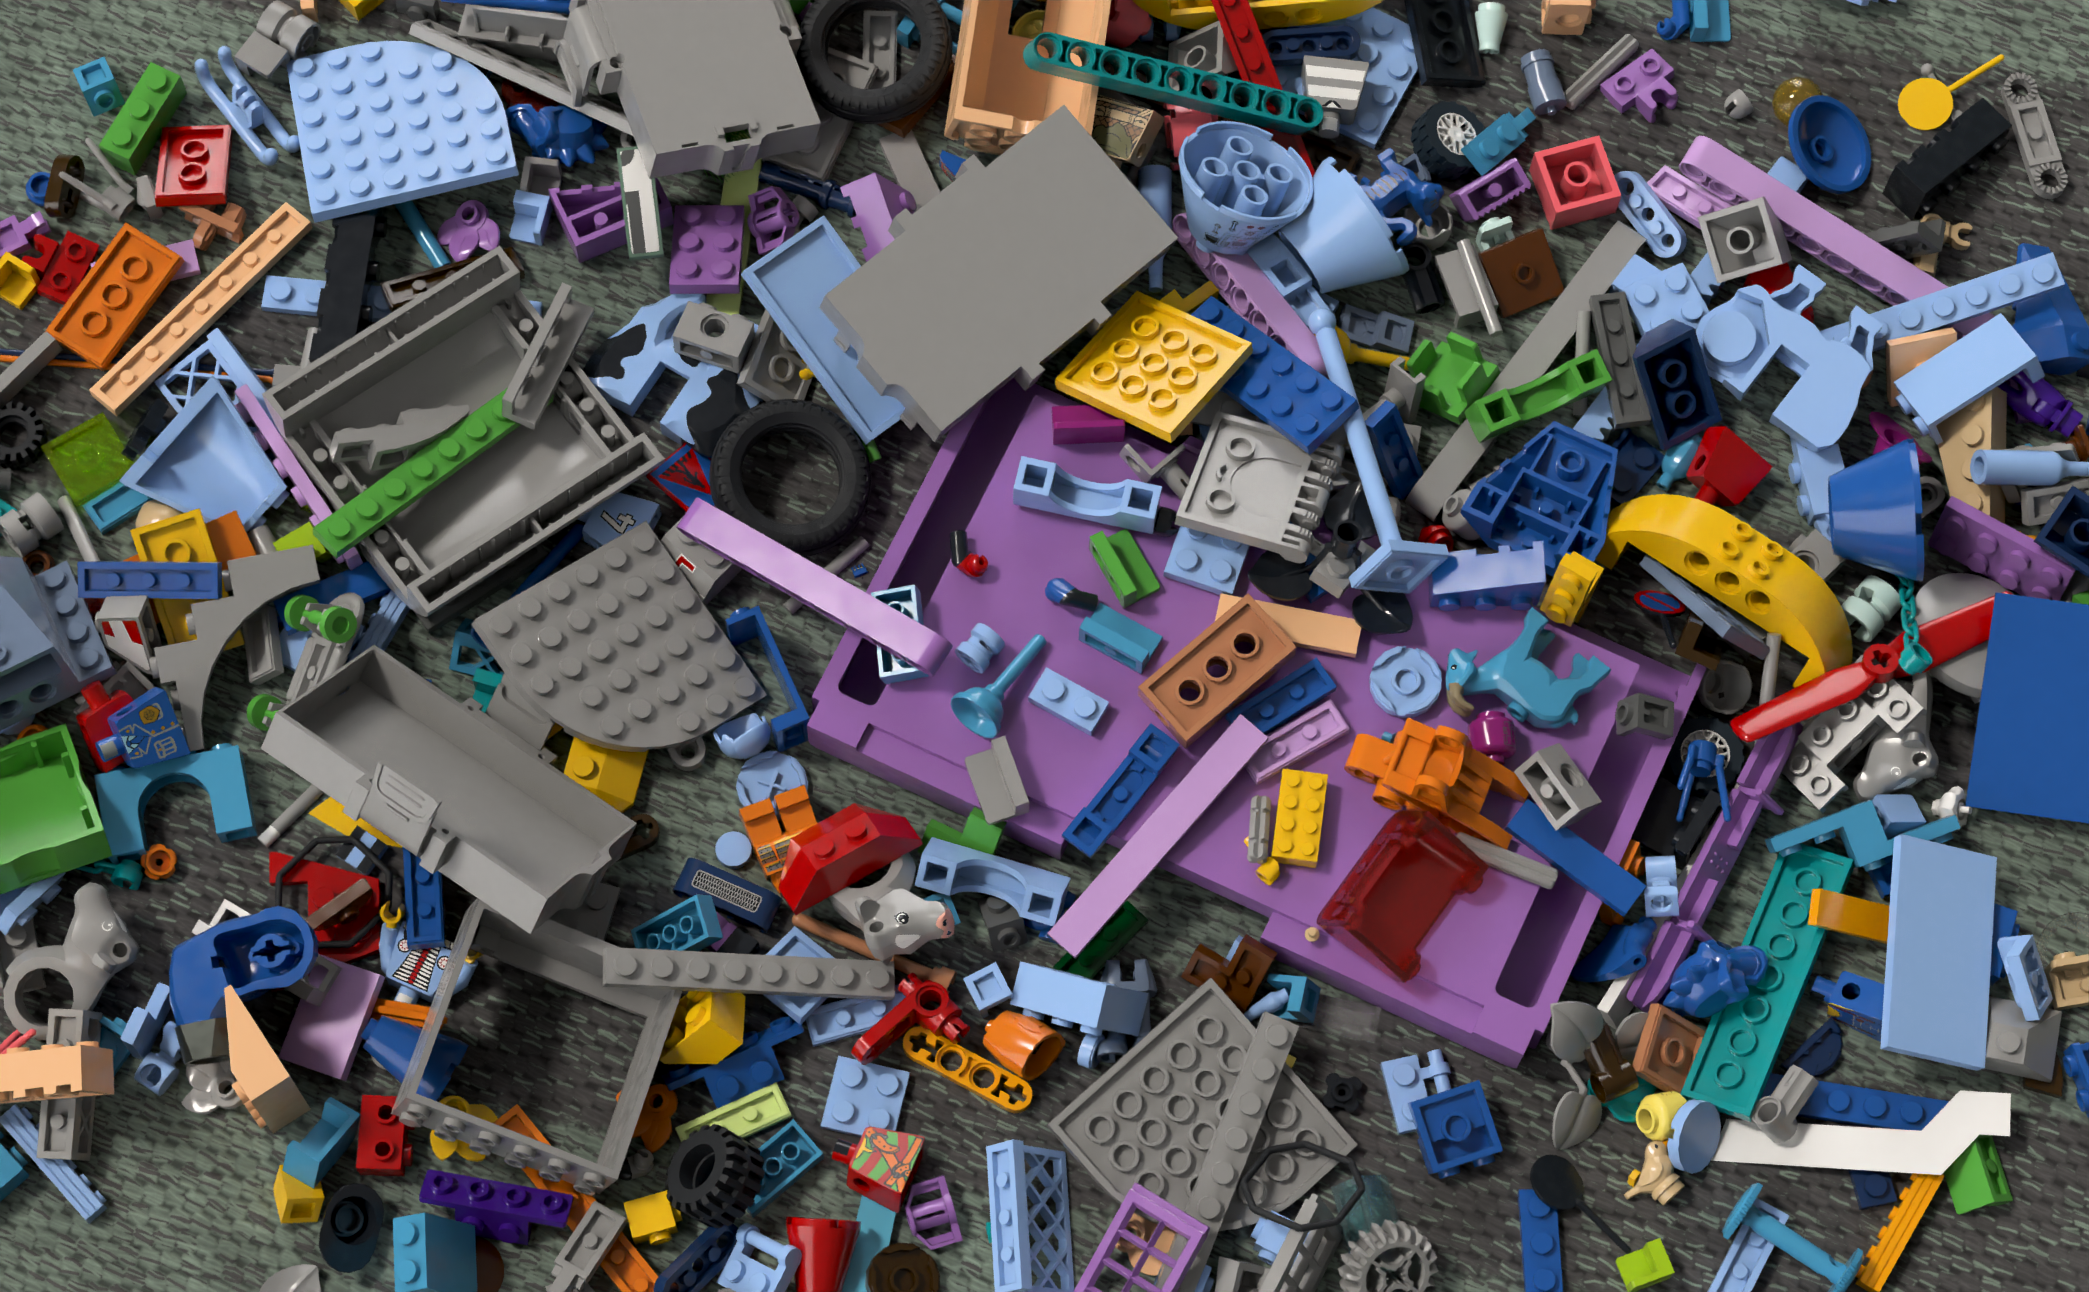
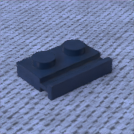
[1611,428,1664,506]

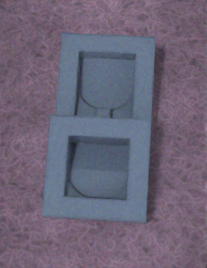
[1338,304,1415,355]

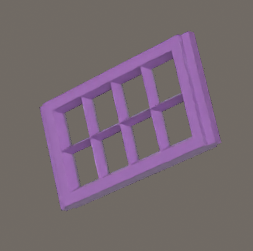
[1074,1182,1210,1292]

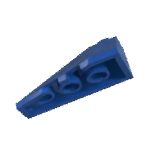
[2012,243,2089,375]

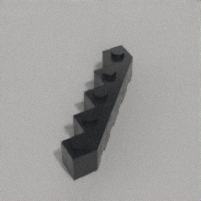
[309,207,388,363]

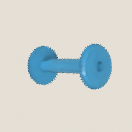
[1722,1183,1864,1292]

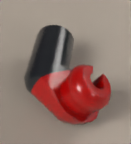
[949,530,988,577]

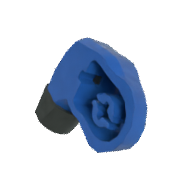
[169,906,319,1066]

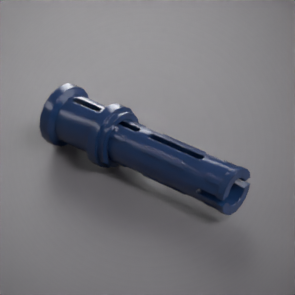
[759,161,856,218]

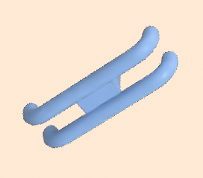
[194,46,300,166]

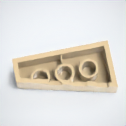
[1936,387,2007,524]

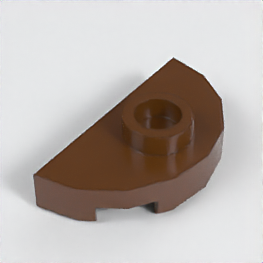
[305,878,373,931]

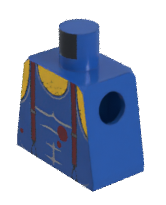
[1810,971,1884,1042]

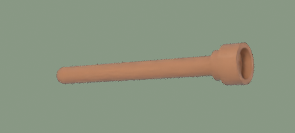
[792,913,957,994]

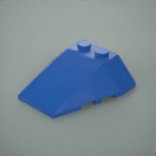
[1460,421,1618,576]

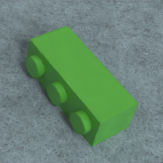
[99,62,187,176]

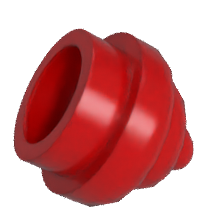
[1418,525,1454,552]

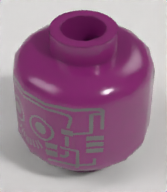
[1468,711,1517,765]

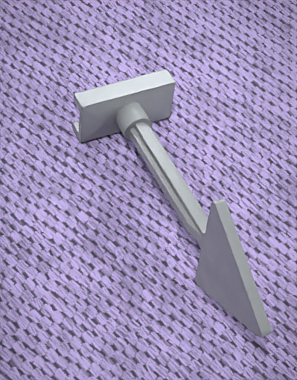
[1309,356,1426,490]

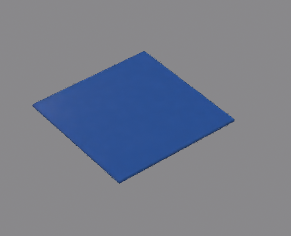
[1965,592,2089,823]

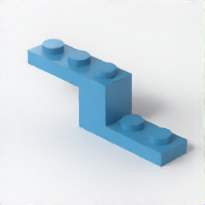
[1765,800,1961,872]

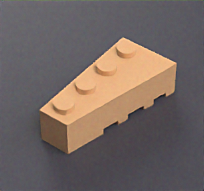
[0,1041,114,1104]

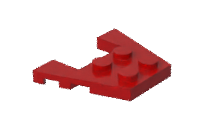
[269,852,381,992]

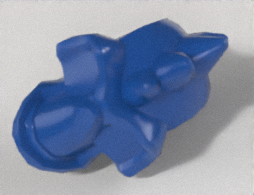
[505,104,609,167]
[1663,940,1768,1018]

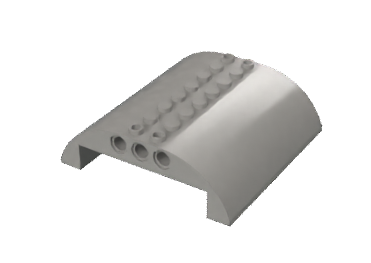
[262,245,665,617]

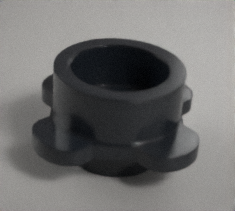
[1322,1073,1362,1112]

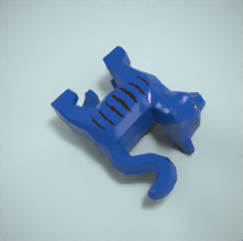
[1349,148,1444,246]

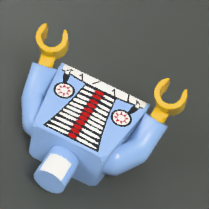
[379,900,484,1004]

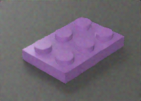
[669,205,745,294]

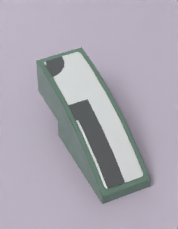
[616,146,664,261]

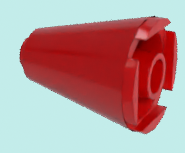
[786,1216,861,1292]

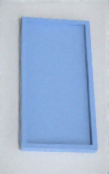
[741,215,905,445]
[1880,834,1997,1071]

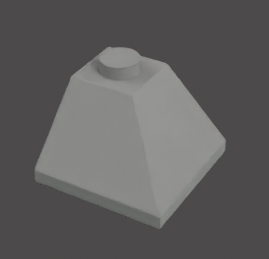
[1168,21,1238,91]
[1697,196,1792,283]
[1984,996,2062,1083]

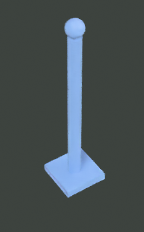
[1308,308,1450,594]

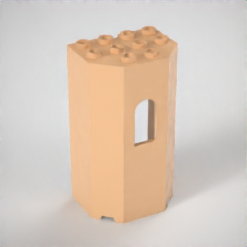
[944,0,1111,155]

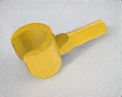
[1243,836,1280,886]

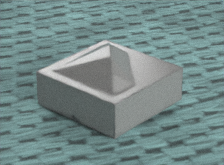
[136,175,163,221]

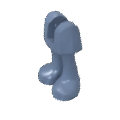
[1096,959,1157,1063]

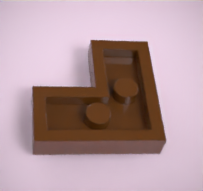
[1181,934,1278,1014]

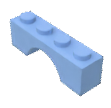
[1013,456,1162,534]
[914,837,1071,926]

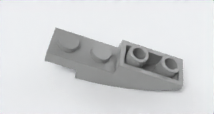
[329,404,470,471]

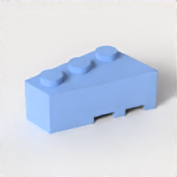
[1010,961,1149,1036]

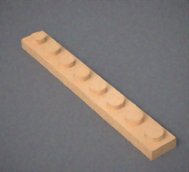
[89,202,312,416]

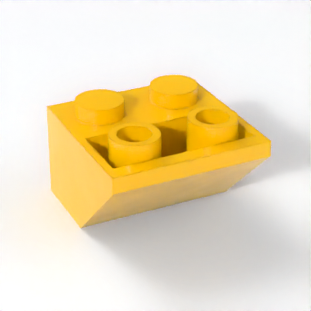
[659,991,746,1064]

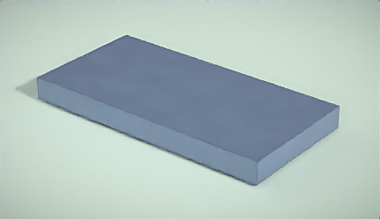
[1639,554,1770,660]

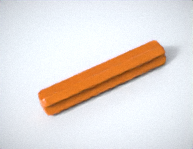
[370,998,448,1030]

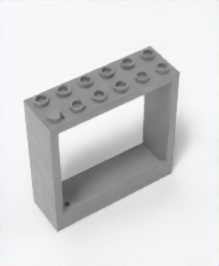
[391,898,682,1195]

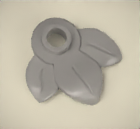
[182,1060,243,1115]

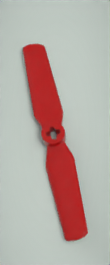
[1730,591,2013,742]

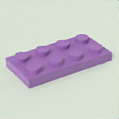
[1927,496,2076,601]

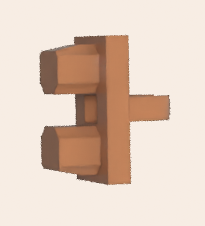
[179,202,247,251]

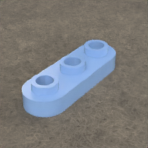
[1614,171,1687,258]

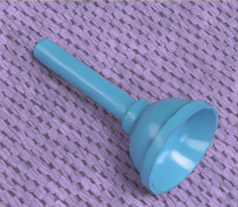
[950,634,1046,738]

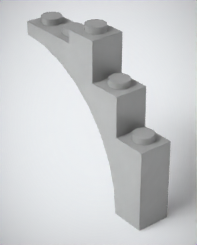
[149,545,320,752]

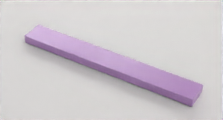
[1047,714,1268,959]

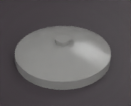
[1907,573,2014,698]

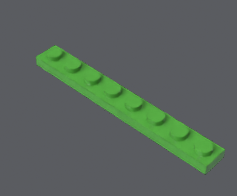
[313,388,554,559]

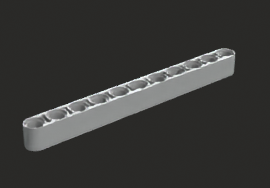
[1405,220,1647,522]

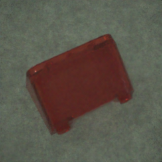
[1316,810,1489,983]

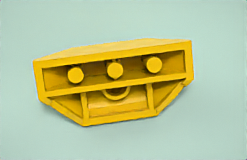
[564,737,649,813]

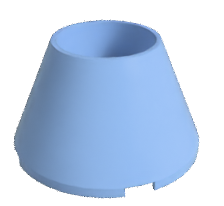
[1278,157,1409,293]

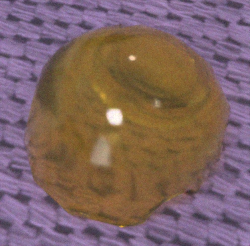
[1772,77,1823,126]

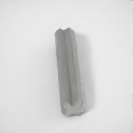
[1564,34,1639,110]
[1452,832,1558,889]

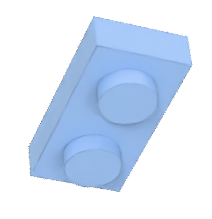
[1028,667,1109,736]

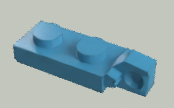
[1461,107,1536,176]

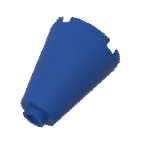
[360,1015,469,1101]

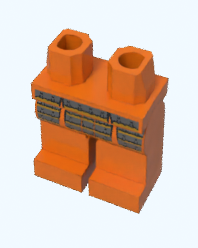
[739,785,817,896]

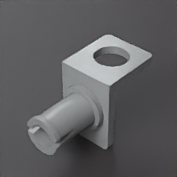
[1119,443,1190,501]

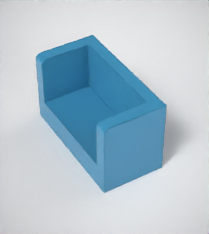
[282,1097,361,1189]

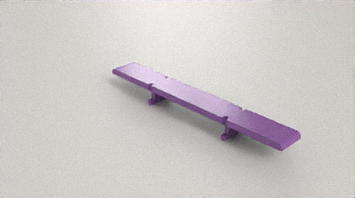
[1626,722,1804,1013]

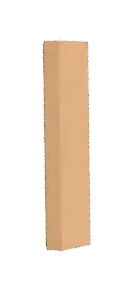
[1215,593,1361,658]

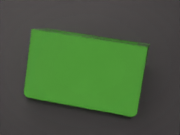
[1089,529,1160,609]
[1944,1135,2013,1214]

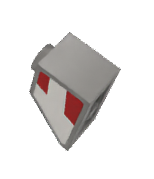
[95,595,162,674]

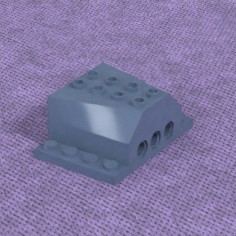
[0,556,117,731]

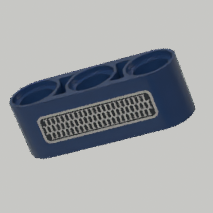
[672,858,783,934]

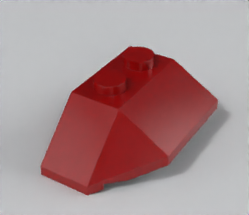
[778,803,923,916]

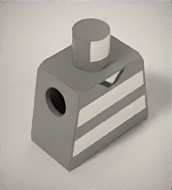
[1301,55,1369,139]

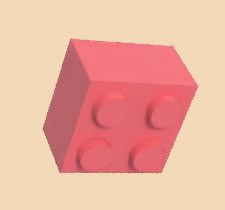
[1529,135,1622,230]

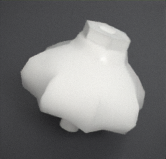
[1931,786,1972,832]

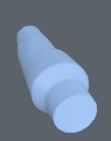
[1243,987,1290,1021]

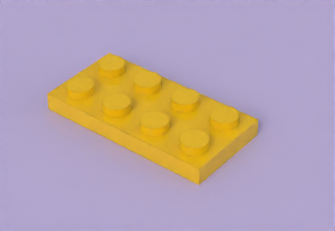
[130,508,245,651]

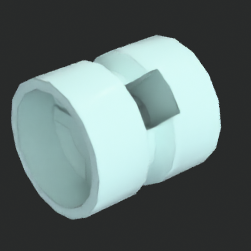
[1841,575,1902,642]

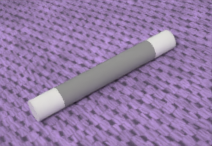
[257,784,324,848]

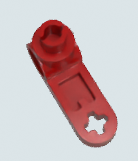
[851,973,970,1065]

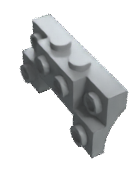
[1782,679,1927,813]

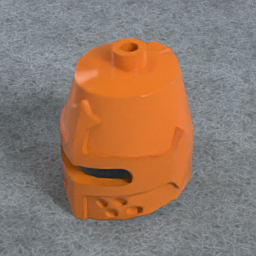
[983,1010,1066,1081]

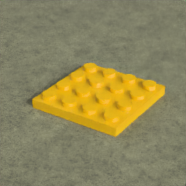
[1055,291,1253,443]

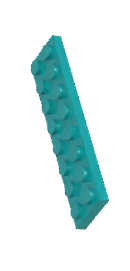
[1680,843,1854,1122]

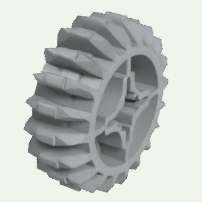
[1337,1219,1438,1292]

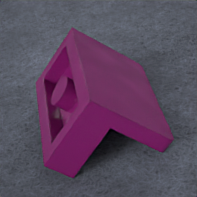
[1052,405,1125,445]

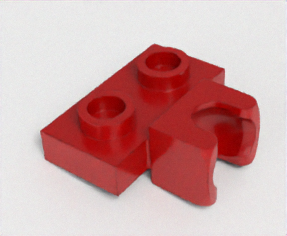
[22,231,100,305]

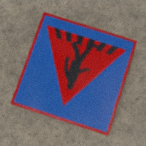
[646,444,715,512]

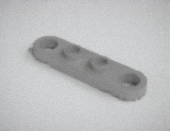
[2001,72,2068,199]

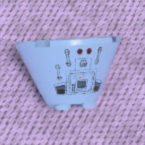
[1179,121,1314,255]

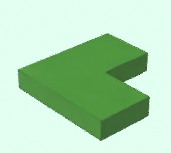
[918,807,1007,855]

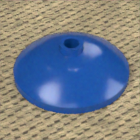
[1788,95,1871,194]

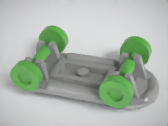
[247,592,365,731]

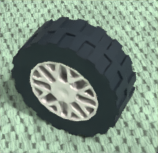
[1410,101,1484,180]
[1664,716,1745,798]

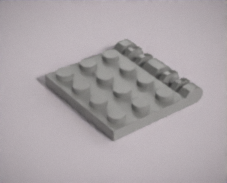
[1175,411,1345,563]

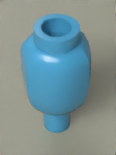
[1656,434,1702,491]

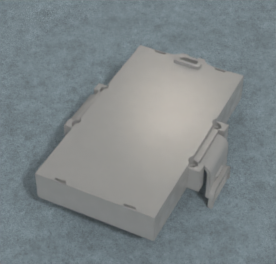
[553,0,821,179]
[261,645,637,934]

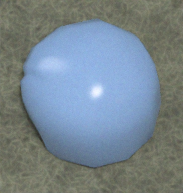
[713,713,771,759]

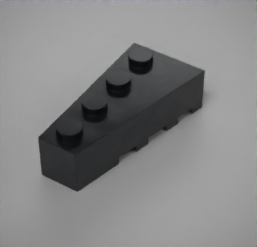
[1882,98,2012,221]

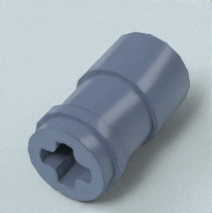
[1520,49,1567,115]

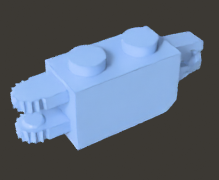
[1788,437,1845,542]

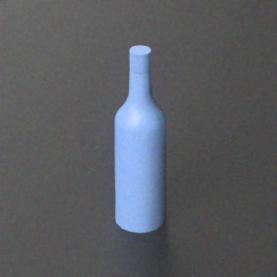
[1138,165,1172,293]
[1970,449,2089,486]

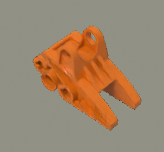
[1344,718,1529,850]

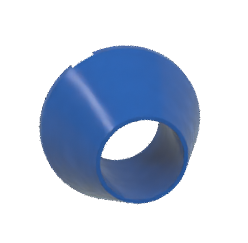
[1828,439,1924,581]

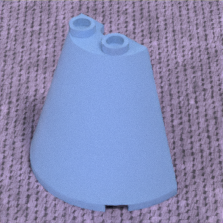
[119,375,290,532]

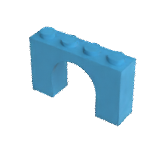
[94,743,257,864]

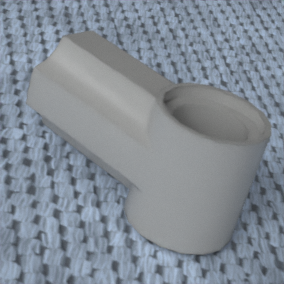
[1751,1065,1819,1143]

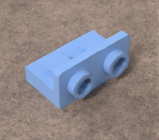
[1997,934,2053,1021]

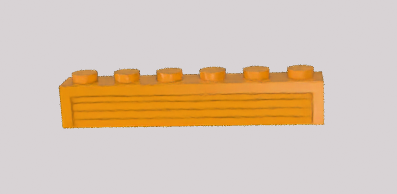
[1855,1173,1945,1292]

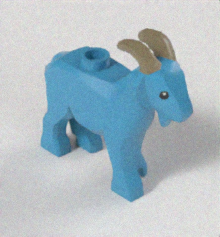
[1445,607,1611,729]

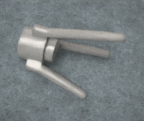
[59,138,136,221]

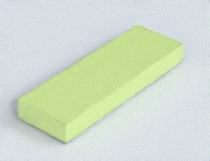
[675,1082,792,1142]

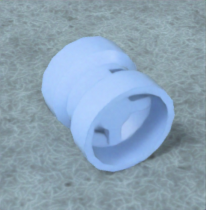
[955,623,1005,674]

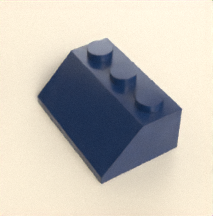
[1632,319,1722,451]
[2033,485,2089,578]

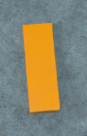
[1808,889,1890,944]

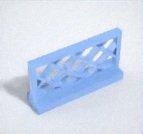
[154,328,284,461]
[986,1139,1074,1292]

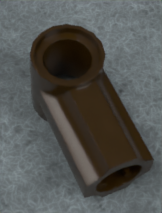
[1583,1024,1639,1104]

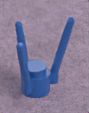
[1676,740,1731,822]

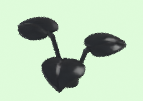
[1248,480,1413,634]

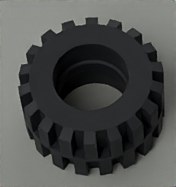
[665,1124,765,1228]

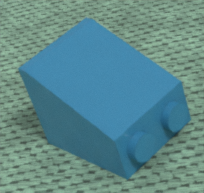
[393,1212,477,1292]

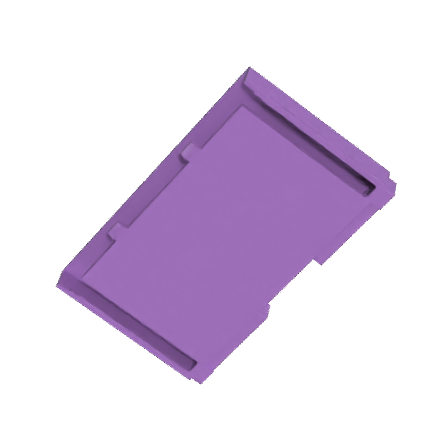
[807,378,1707,1068]

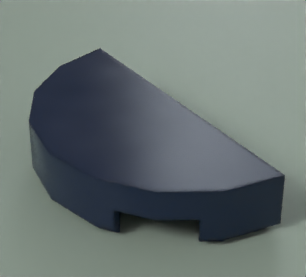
[1779,1017,1842,1077]

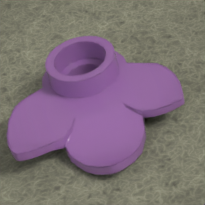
[437,200,500,262]

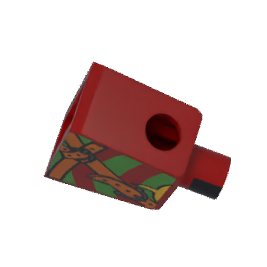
[831,1126,925,1213]

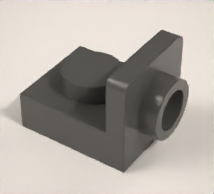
[1615,693,1674,740]

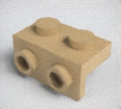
[2044,951,2089,1010]

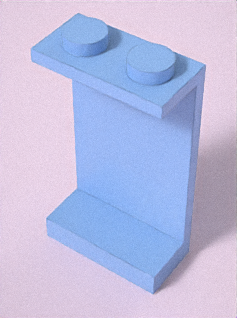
[1894,313,2045,445]

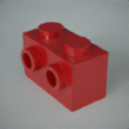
[356,1095,416,1177]

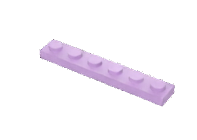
[234,384,363,571]

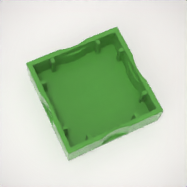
[0,723,113,895]

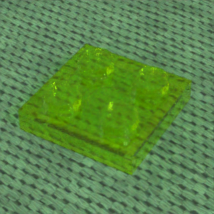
[41,412,134,507]

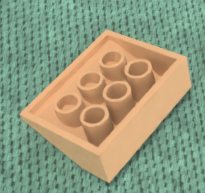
[224,984,311,1133]

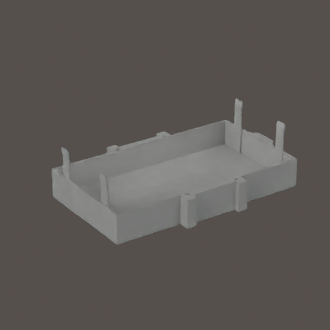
[819,105,1178,442]

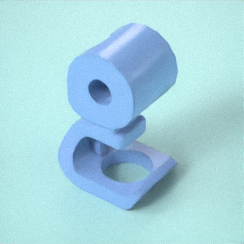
[1644,855,1679,917]
[134,1021,181,1096]

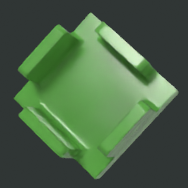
[1406,332,1500,425]

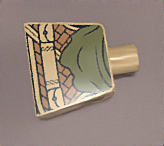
[1091,95,1165,169]

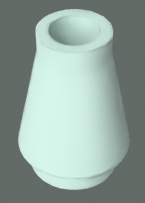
[1474,2,1508,54]

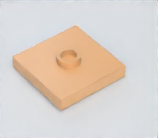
[1886,327,1957,407]

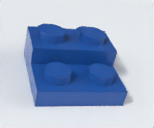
[1408,1080,1503,1179]

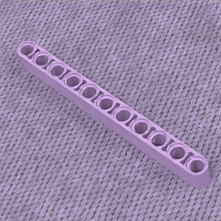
[1679,136,1995,341]

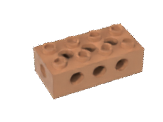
[1138,593,1297,749]

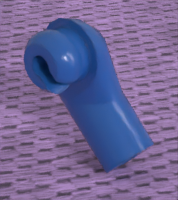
[1656,0,1690,40]

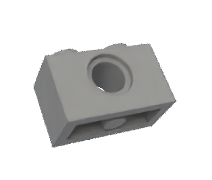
[673,301,755,374]
[1514,743,1602,831]

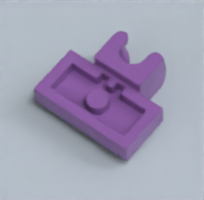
[1600,49,1678,123]

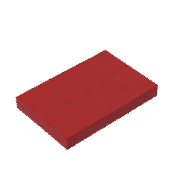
[154,125,232,207]

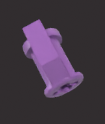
[747,186,799,256]
[904,1175,963,1250]

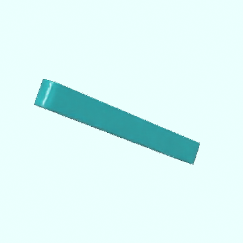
[1023,32,1323,135]

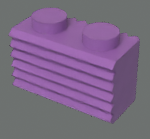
[1449,158,1531,223]

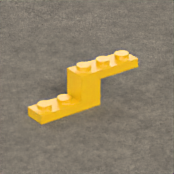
[1540,551,1604,627]

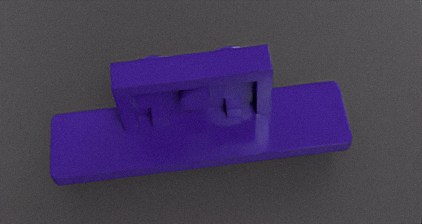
[419,1169,573,1245]

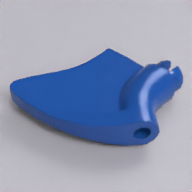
[1570,916,1657,982]

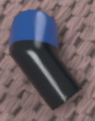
[1045,578,1098,612]

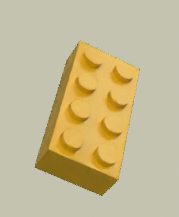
[1271,768,1328,868]

